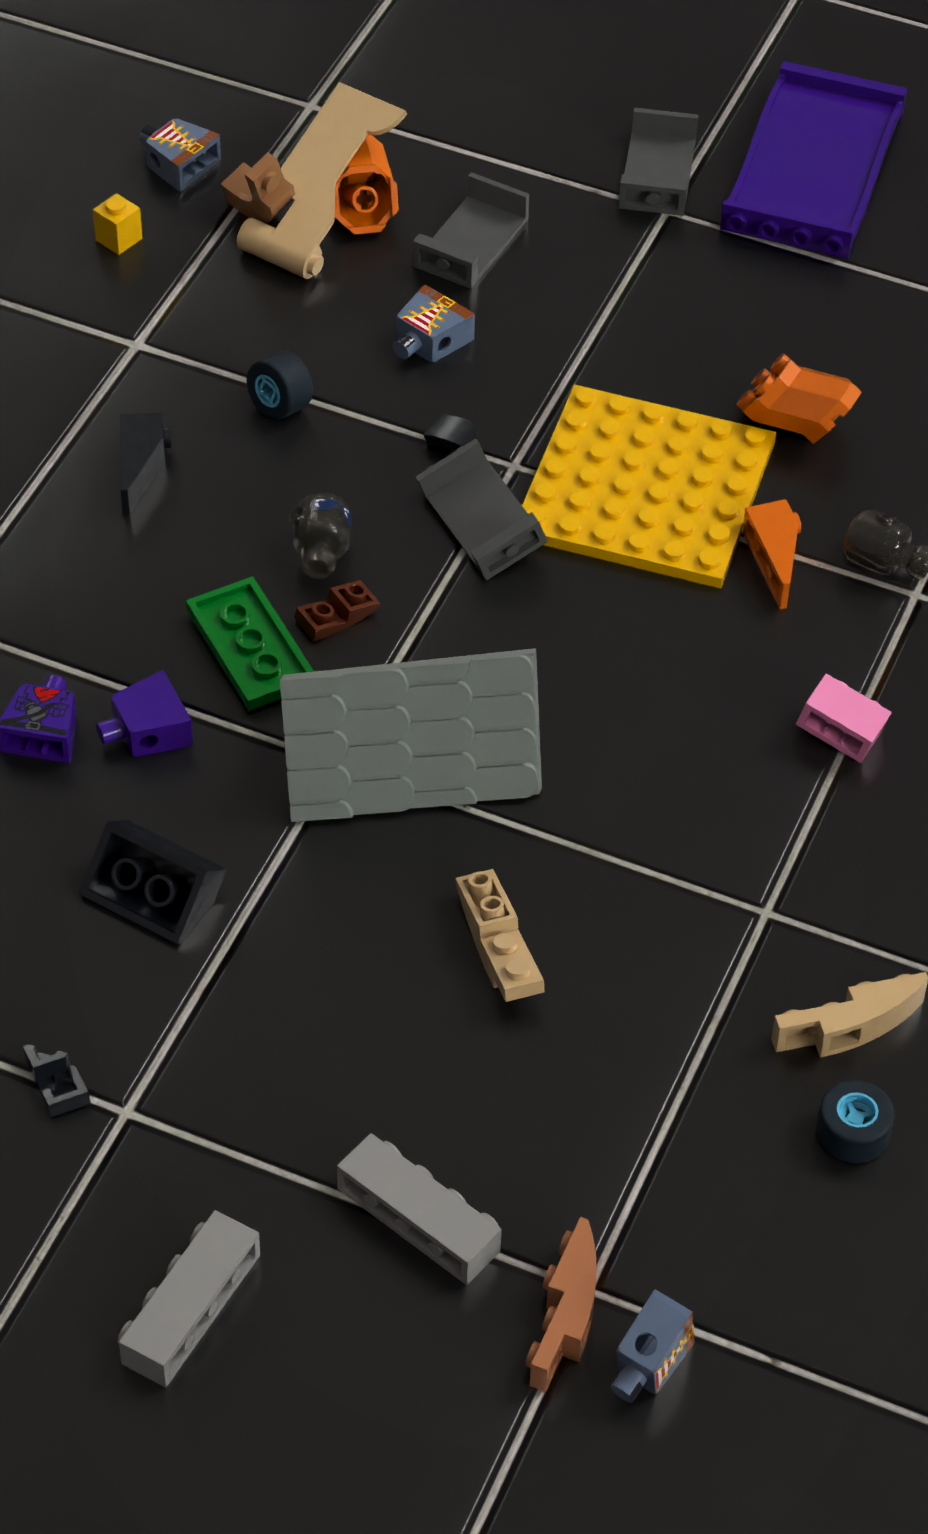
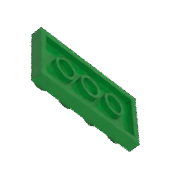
[186,576,314,711]

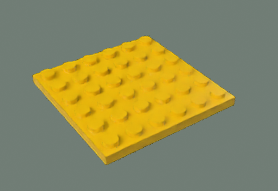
[522,385,777,589]

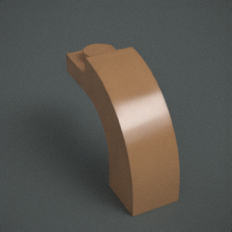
[221,152,295,223]

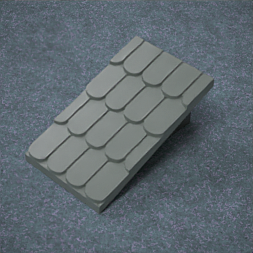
[280,648,542,822]

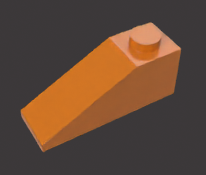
[742,499,801,609]

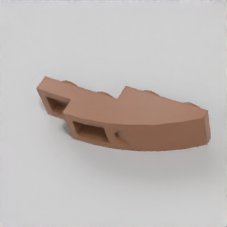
[525,1217,596,1392]

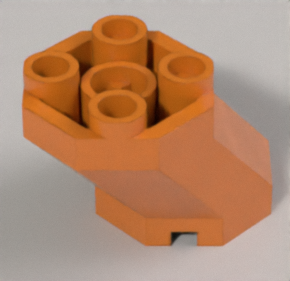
[335,134,399,234]
[736,353,862,444]

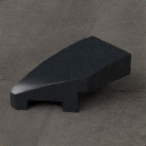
[423,414,479,451]
[23,1044,91,1117]

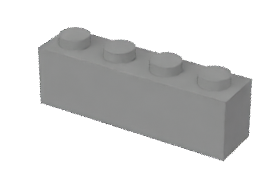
[337,1133,502,1285]
[117,1210,260,1388]

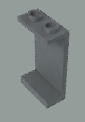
[619,108,698,216]
[413,172,529,289]
[416,438,548,581]

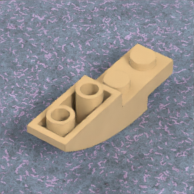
[455,869,544,1002]
[771,972,928,1058]

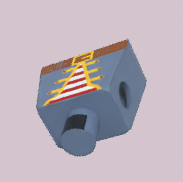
[139,119,221,192]
[393,284,475,362]
[610,1289,694,1403]

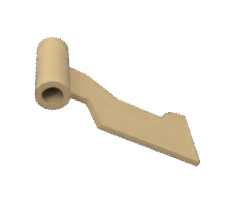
[237,82,407,279]

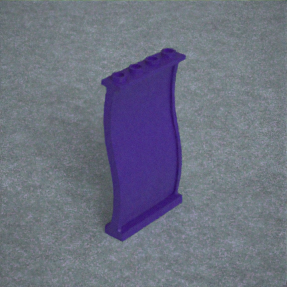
[720,61,907,259]

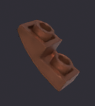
[294,580,380,642]

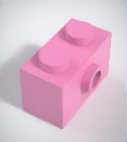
[796,674,892,763]

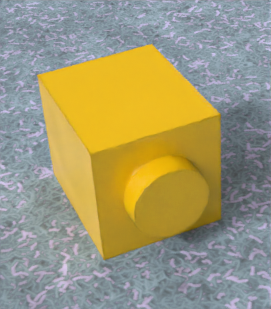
[93,193,143,255]

